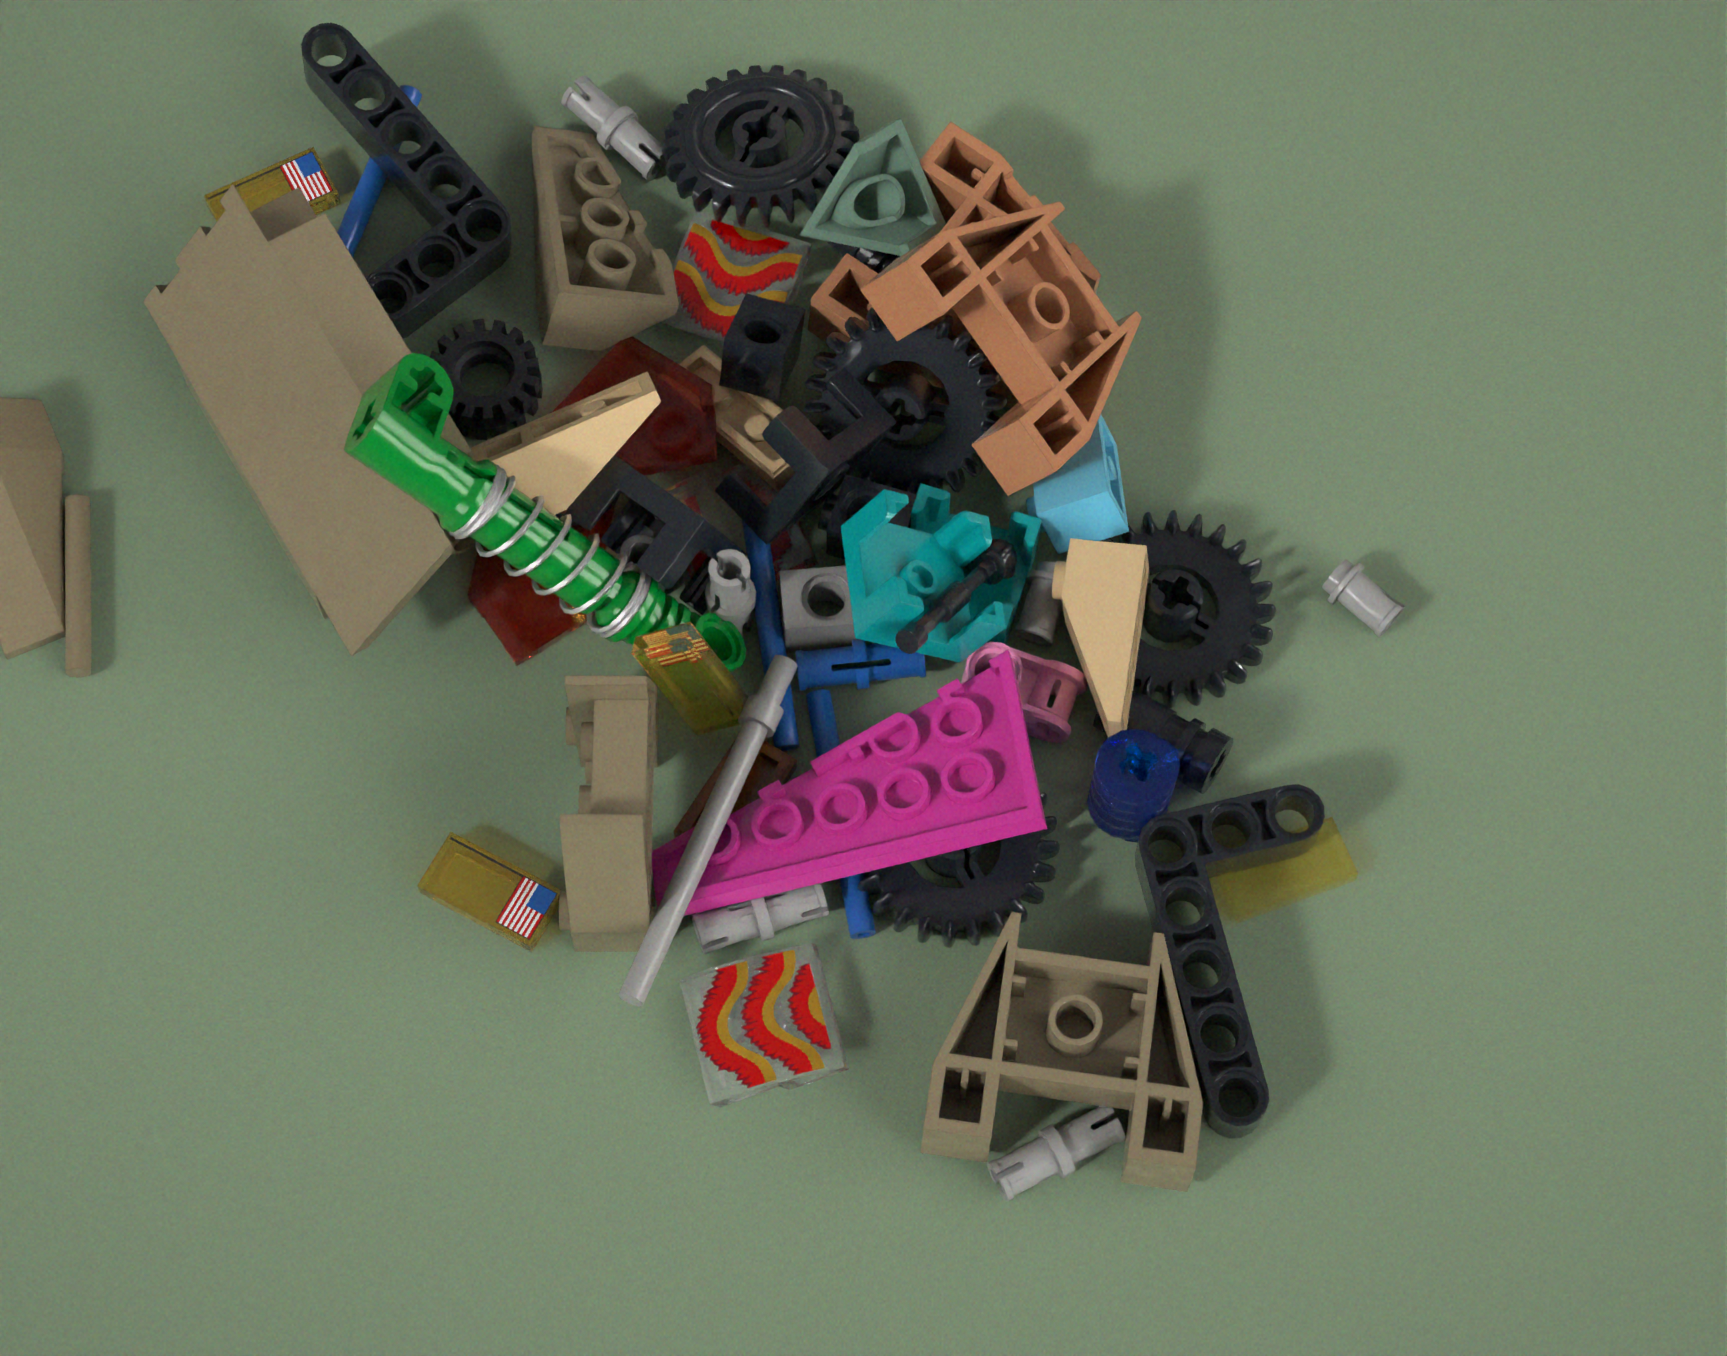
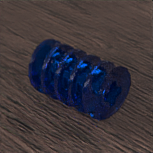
[1087,729,1180,843]

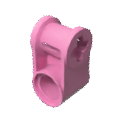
[961,642,1088,743]

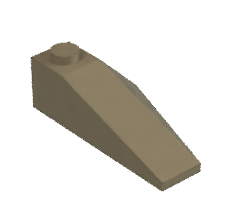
[532,126,679,351]
[0,397,65,659]

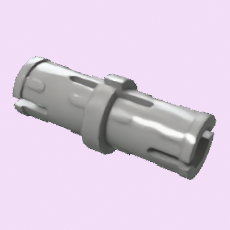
[561,75,666,181]
[705,549,756,637]
[691,883,829,954]
[987,1106,1126,1202]

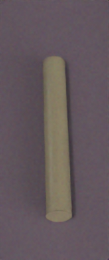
[65,494,92,678]

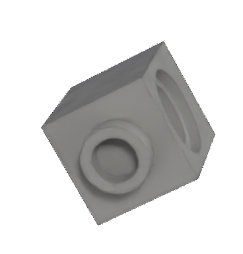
[779,566,856,653]

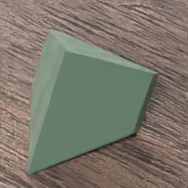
[800,118,946,256]

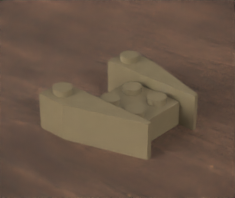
[559,675,659,952]
[921,912,1203,1192]

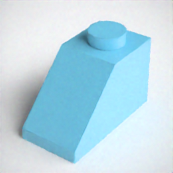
[1026,414,1129,554]

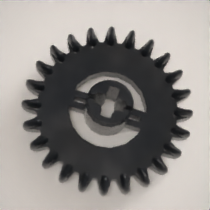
[662,65,860,228]
[804,307,1007,494]
[1101,510,1276,708]
[858,792,1060,948]

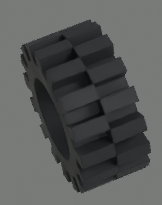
[430,319,543,440]

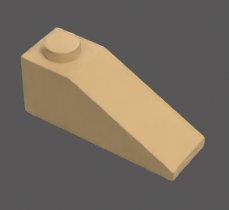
[470,371,661,516]
[1052,538,1150,748]

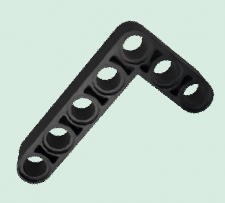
[301,23,511,339]
[1135,784,1325,1138]

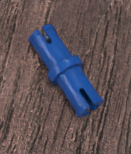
[795,639,926,691]

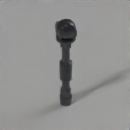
[895,539,1017,654]

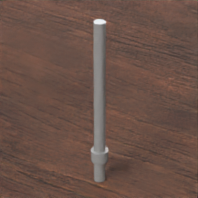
[618,655,798,1007]

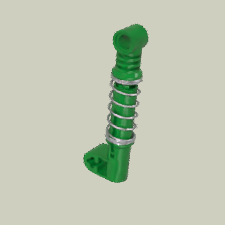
[344,353,746,698]

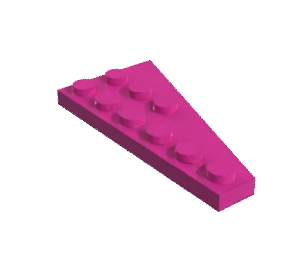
[652,650,1047,916]

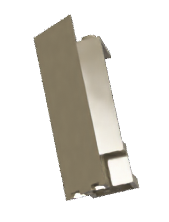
[143,184,476,656]

